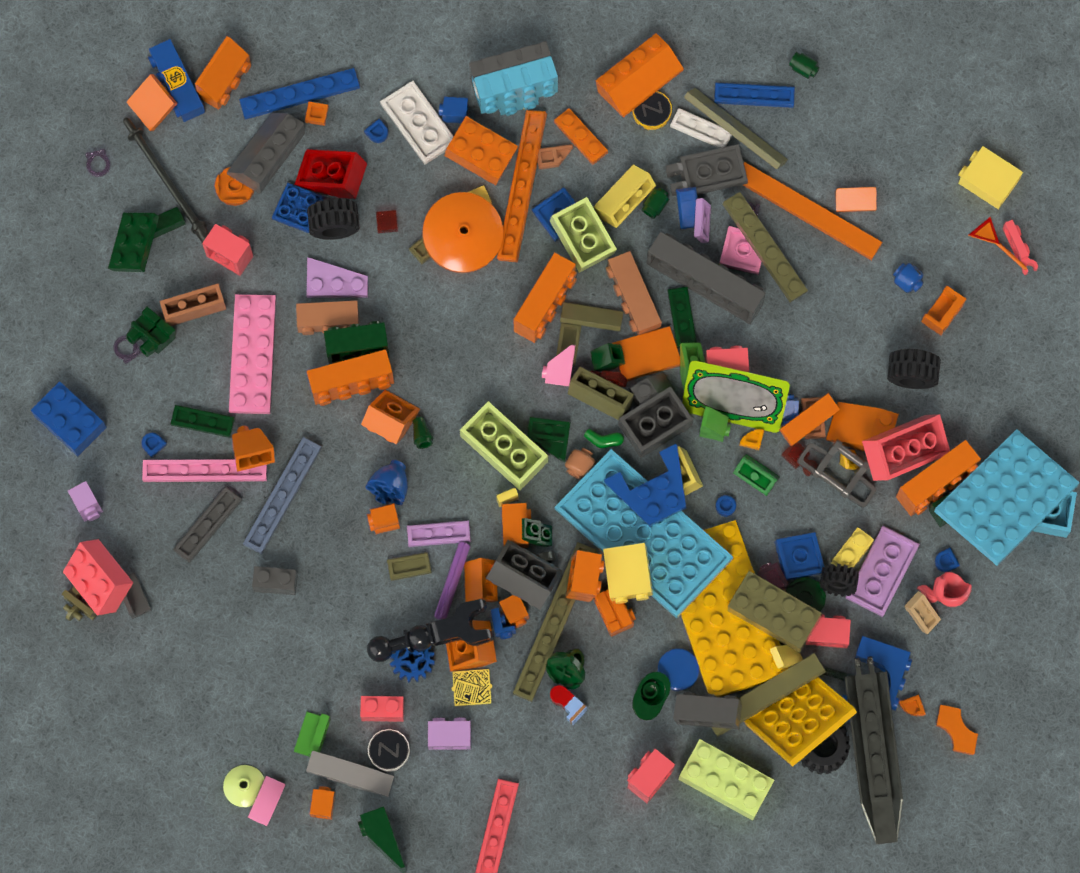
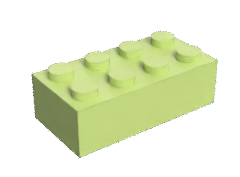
[460,401,548,491]
[678,739,774,820]

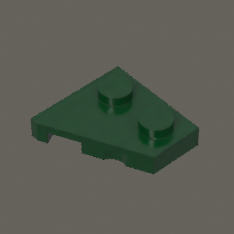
[527,417,571,462]

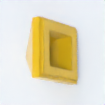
[839,449,859,470]

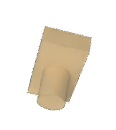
[905,591,941,634]

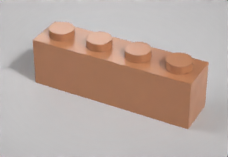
[605,251,662,335]

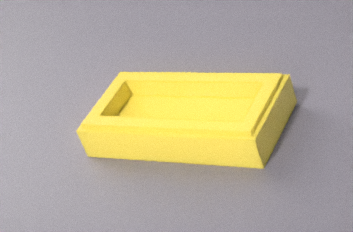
[770,645,803,669]

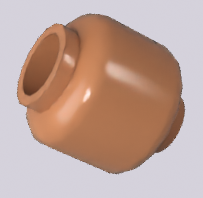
[565,448,595,480]

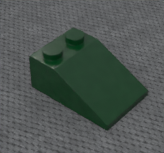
[358,806,406,873]

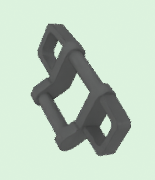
[797,439,876,507]

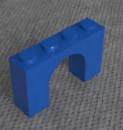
[842,636,912,723]

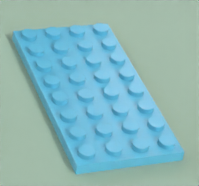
[555,449,733,618]

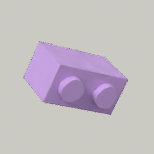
[68,481,103,522]
[428,718,471,750]

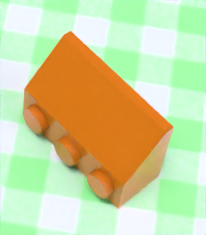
[195,36,251,110]

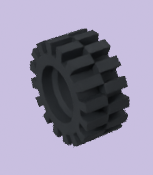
[819,564,859,597]

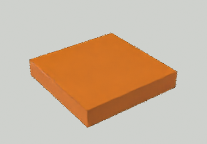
[127,74,178,131]

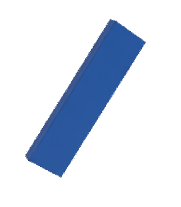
[714,83,795,108]

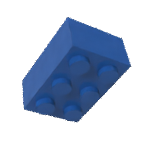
[31,381,106,457]

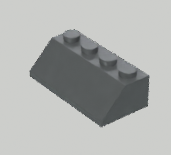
[227,113,305,194]

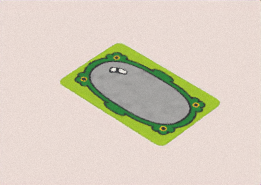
[682,361,790,433]

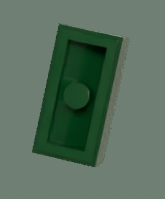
[153,207,186,239]

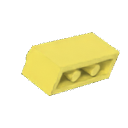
[594,165,656,228]

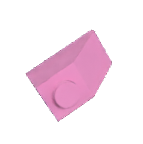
[542,344,576,386]

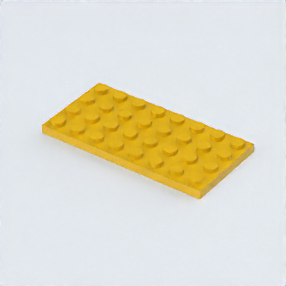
[680,520,788,698]

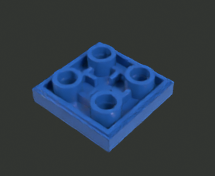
[272,182,325,233]

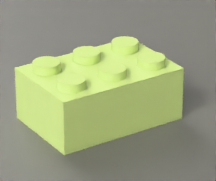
[550,197,617,273]

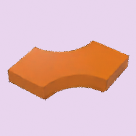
[936,705,978,755]

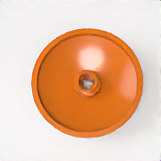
[422,192,503,273]

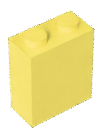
[958,146,1023,210]
[603,543,653,604]

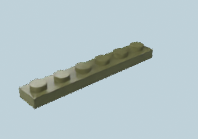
[722,192,808,303]

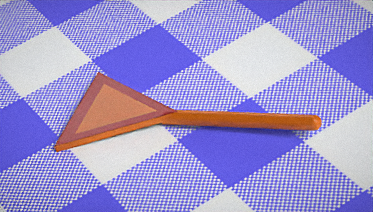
[968,217,1027,270]

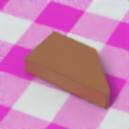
[538,144,573,170]

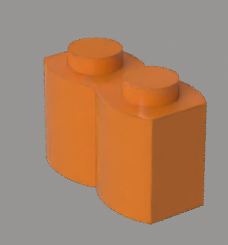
[367,503,400,534]

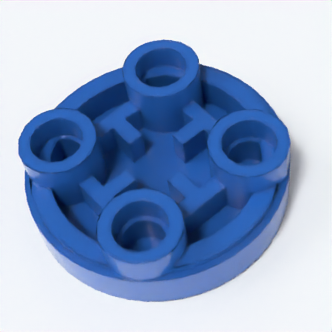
[657,649,699,691]

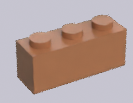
[160,284,226,326]
[296,301,359,335]

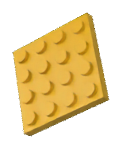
[744,677,857,767]

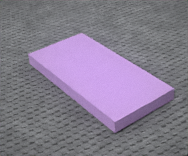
[846,526,920,617]

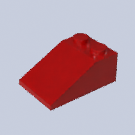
[294,149,367,199]

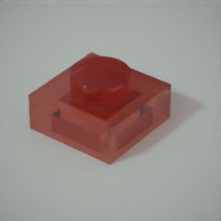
[376,210,398,233]

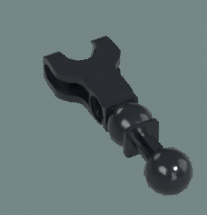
[367,599,494,662]

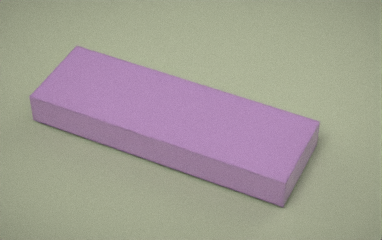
[407,520,471,547]

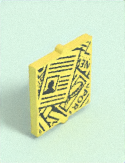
[451,669,492,706]

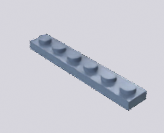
[243,437,322,554]

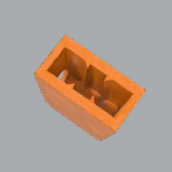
[232,426,275,472]

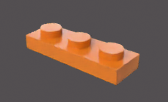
[554,108,608,165]

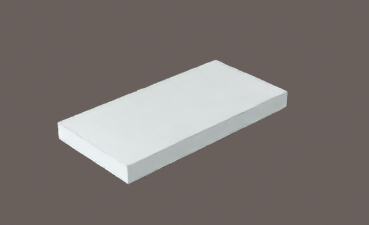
[380,81,454,165]

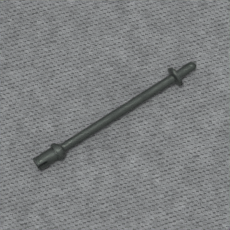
[123,117,209,243]

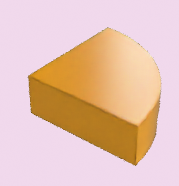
[740,429,764,450]

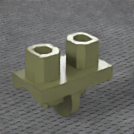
[61,586,97,621]

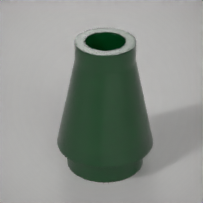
[412,417,434,449]

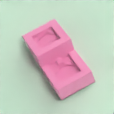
[247,776,285,826]

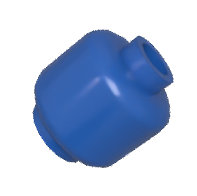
[893,263,924,293]

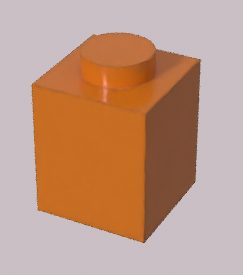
[499,595,529,628]
[310,786,336,820]

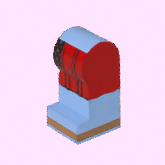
[550,685,587,725]

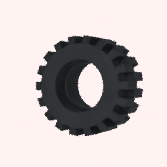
[307,198,360,240]
[887,349,941,389]
[801,727,850,775]

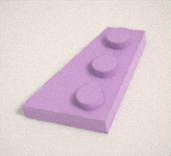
[307,257,368,298]

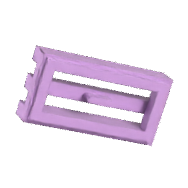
[694,198,711,243]

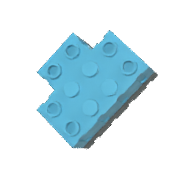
[469,41,558,116]

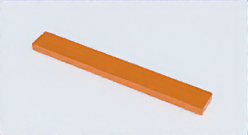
[497,110,547,262]
[743,162,882,261]

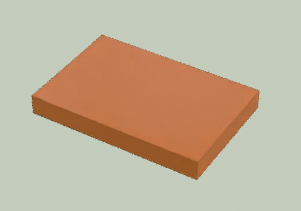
[612,326,680,382]

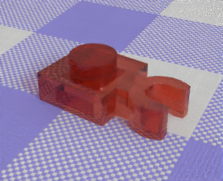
[590,371,628,387]
[781,442,818,477]

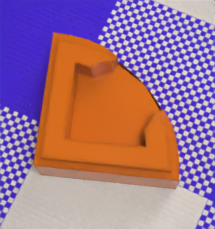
[899,695,926,716]

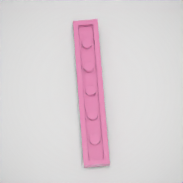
[142,460,267,482]

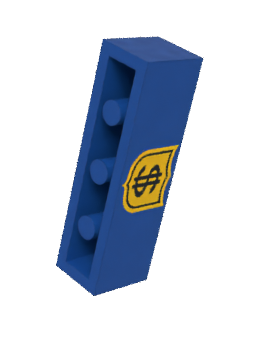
[148,39,205,122]

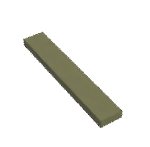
[684,88,788,169]
[712,653,826,737]

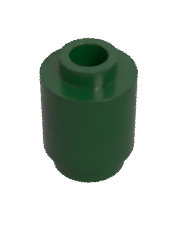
[789,52,820,79]
[642,188,670,219]

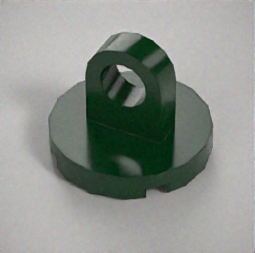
[546,649,585,690]

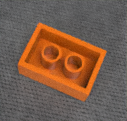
[444,116,518,185]

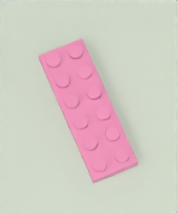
[229,294,276,414]

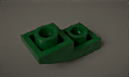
[522,518,552,547]

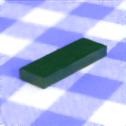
[667,287,697,348]
[170,405,235,438]

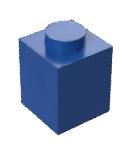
[439,97,468,123]

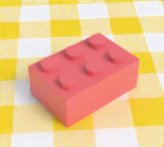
[63,539,133,616]

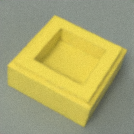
[496,488,518,507]

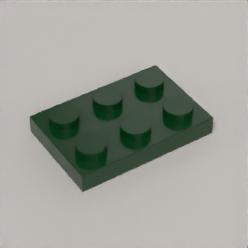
[108,212,159,272]

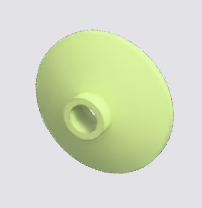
[223,765,264,807]

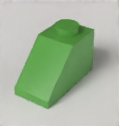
[680,343,705,390]
[699,406,731,442]

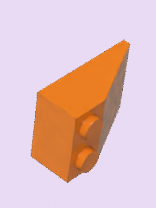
[826,402,899,452]

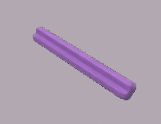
[434,542,470,620]

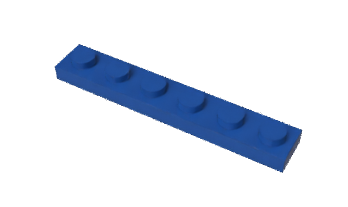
[239,68,360,119]

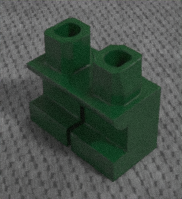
[126,307,176,357]

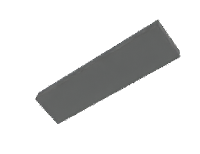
[173,487,242,563]

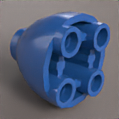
[365,460,408,505]

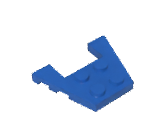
[604,444,686,527]

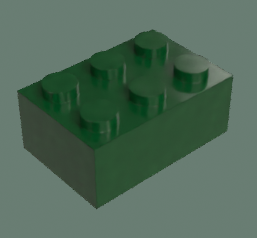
[324,321,390,365]

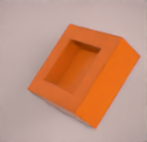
[305,102,329,126]

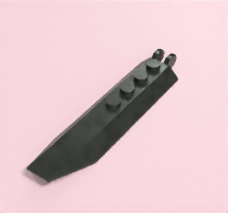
[845,656,903,844]

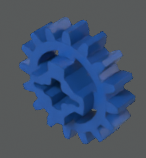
[390,646,435,683]

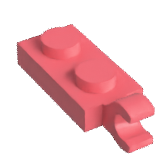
[1003,220,1038,275]

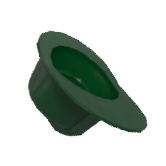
[632,672,671,720]

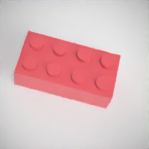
[862,414,950,481]

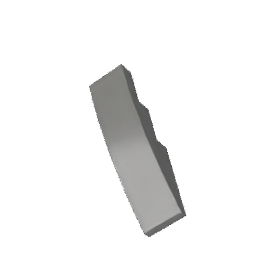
[306,751,394,797]

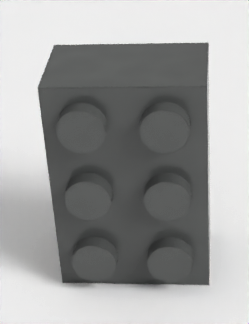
[618,386,693,458]
[486,540,562,610]

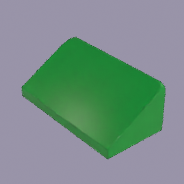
[733,454,780,496]

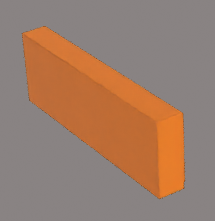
[779,393,840,446]

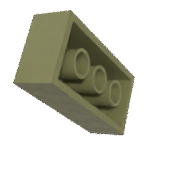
[728,571,822,653]

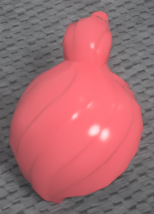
[917,572,972,607]

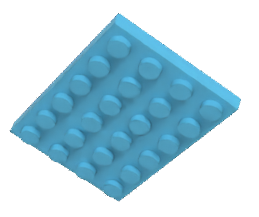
[934,429,1080,566]

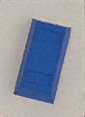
[676,187,697,229]

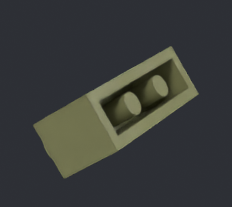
[568,367,634,420]

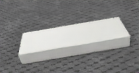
[670,108,732,148]

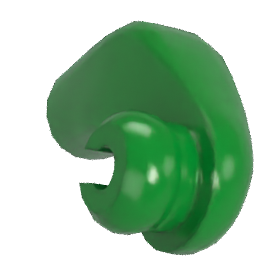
[584,429,624,448]

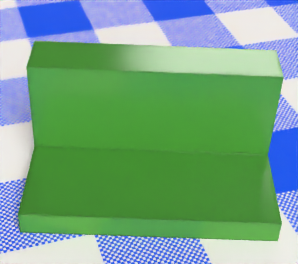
[294,712,331,757]

